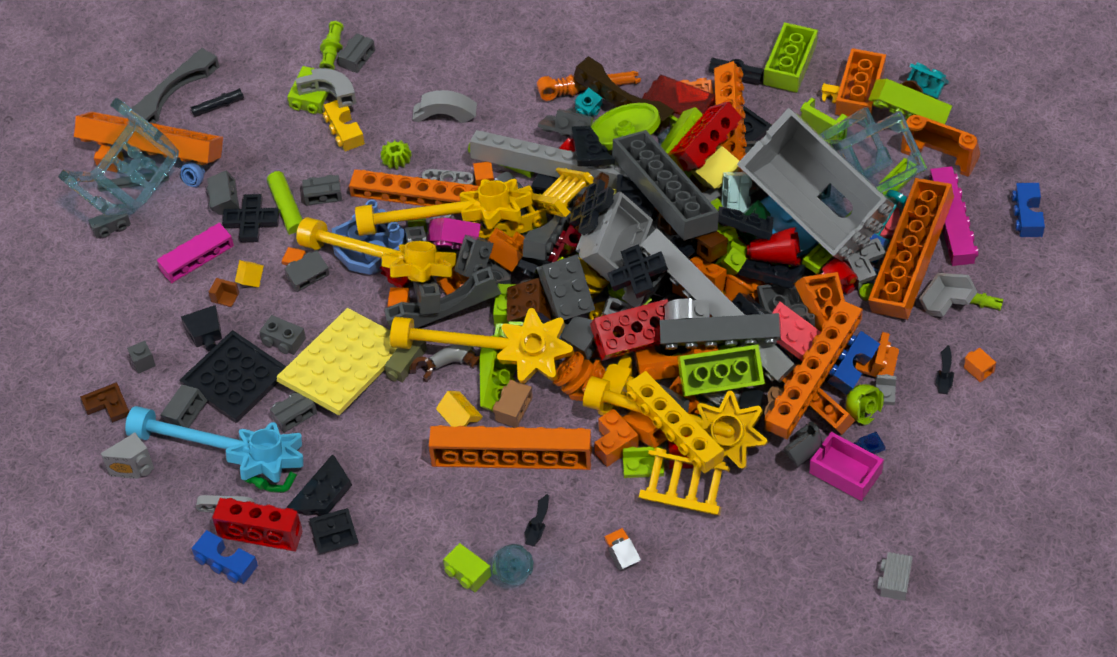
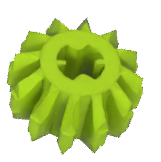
[380,139,412,170]

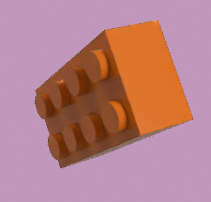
[835,48,886,121]

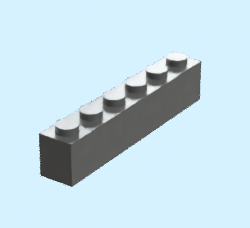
[660,313,781,350]

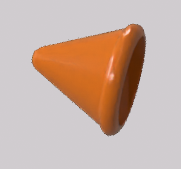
[725,274,755,302]

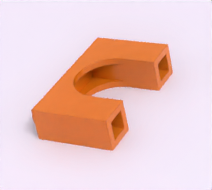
[634,347,692,380]

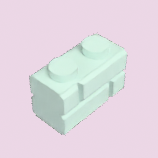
[721,172,752,212]

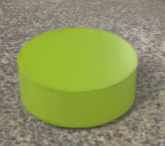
[859,283,874,301]

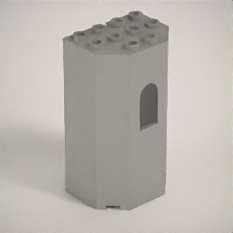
[737,108,895,261]

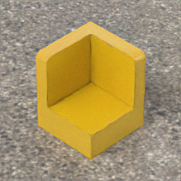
[235,260,264,287]

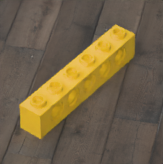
[626,371,724,474]

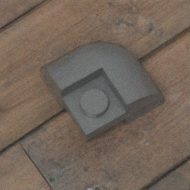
[784,422,822,467]

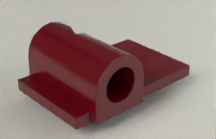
[547,224,582,263]

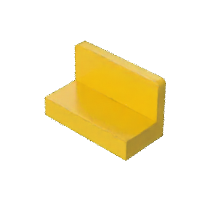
[436,391,483,427]

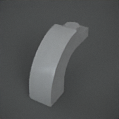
[295,68,357,108]
[412,90,477,123]

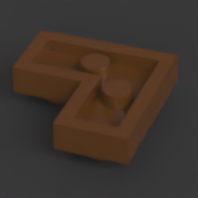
[80,382,129,422]

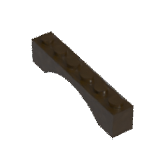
[573,56,675,134]

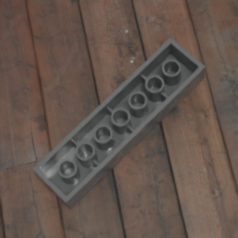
[612,130,719,241]

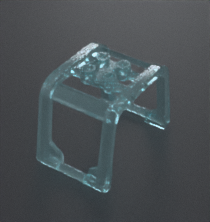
[58,98,179,215]
[819,107,927,198]

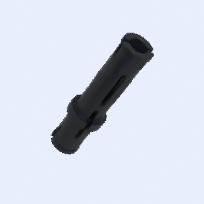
[190,88,244,117]

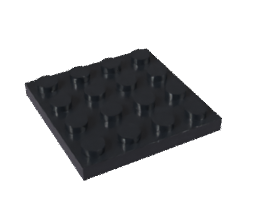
[179,330,286,423]

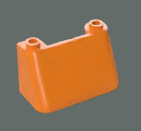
[901,115,980,177]

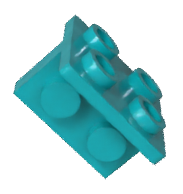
[907,62,949,99]

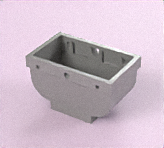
[576,192,653,282]

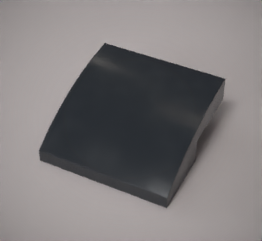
[309,508,359,555]

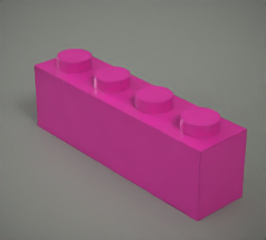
[157,222,234,284]

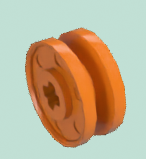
[552,351,593,394]

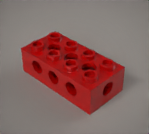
[668,101,742,172]
[590,299,668,361]
[212,498,303,552]

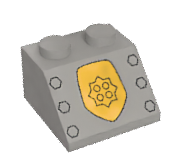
[101,433,154,479]

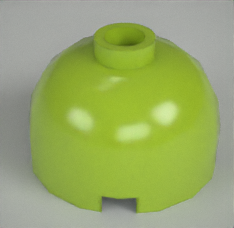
[845,384,884,425]

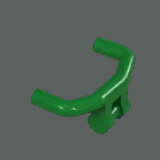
[244,471,297,493]

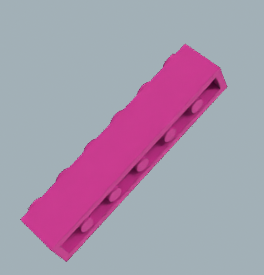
[929,166,978,266]

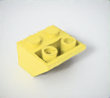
[691,145,739,189]

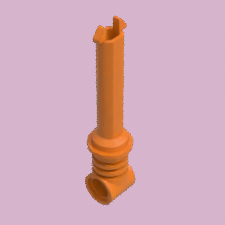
[537,71,641,101]

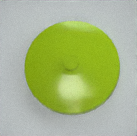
[591,103,661,150]

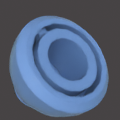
[180,163,205,188]

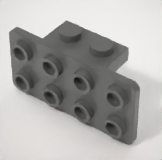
[538,109,593,136]

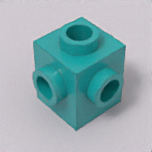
[575,88,603,117]

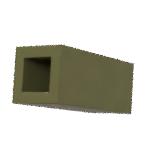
[385,340,427,383]

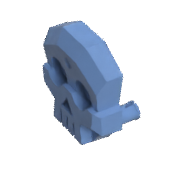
[332,199,405,275]

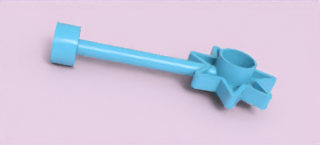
[125,406,304,482]

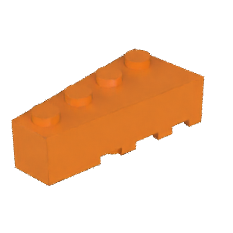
[794,272,849,350]

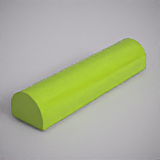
[267,171,303,235]

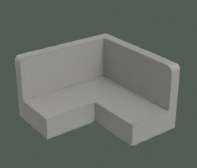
[844,238,886,291]
[919,273,977,317]

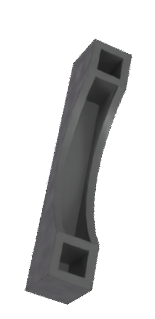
[129,48,219,124]
[523,196,576,260]
[405,226,440,314]
[384,266,501,328]

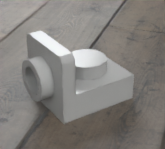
[875,374,897,405]

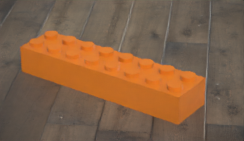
[74,111,223,165]
[868,178,954,320]
[429,425,592,470]

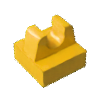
[822,83,840,104]

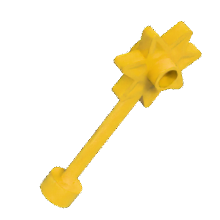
[355,179,533,236]
[296,217,456,282]
[390,308,574,384]
[583,376,768,469]

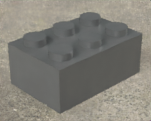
[536,255,595,320]

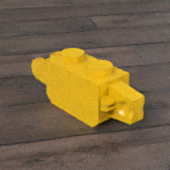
[598,355,634,415]

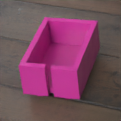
[427,217,481,250]
[809,432,884,501]

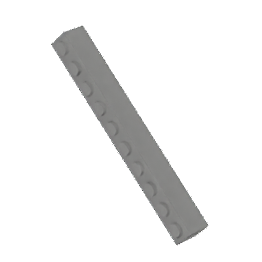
[470,130,631,189]
[641,228,796,383]

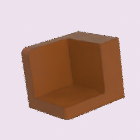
[209,278,239,307]

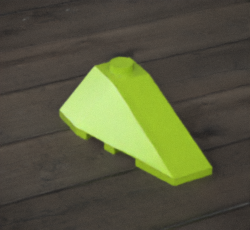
[480,334,517,412]

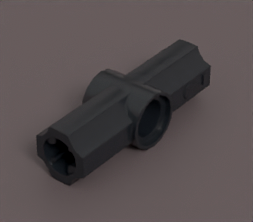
[709,58,764,84]

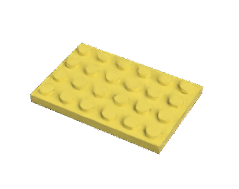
[277,308,397,415]

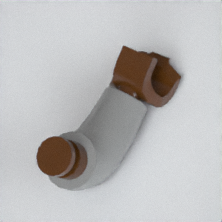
[410,344,480,382]

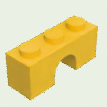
[322,100,365,151]

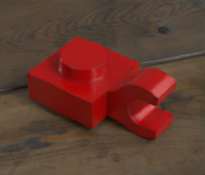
[380,266,411,288]

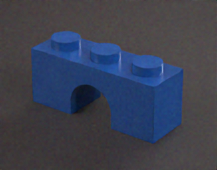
[1012,183,1045,237]
[827,331,880,395]
[192,530,258,584]

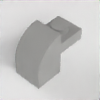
[664,298,710,320]

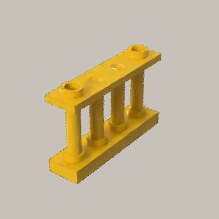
[531,167,594,217]
[469,185,547,240]
[639,448,730,516]

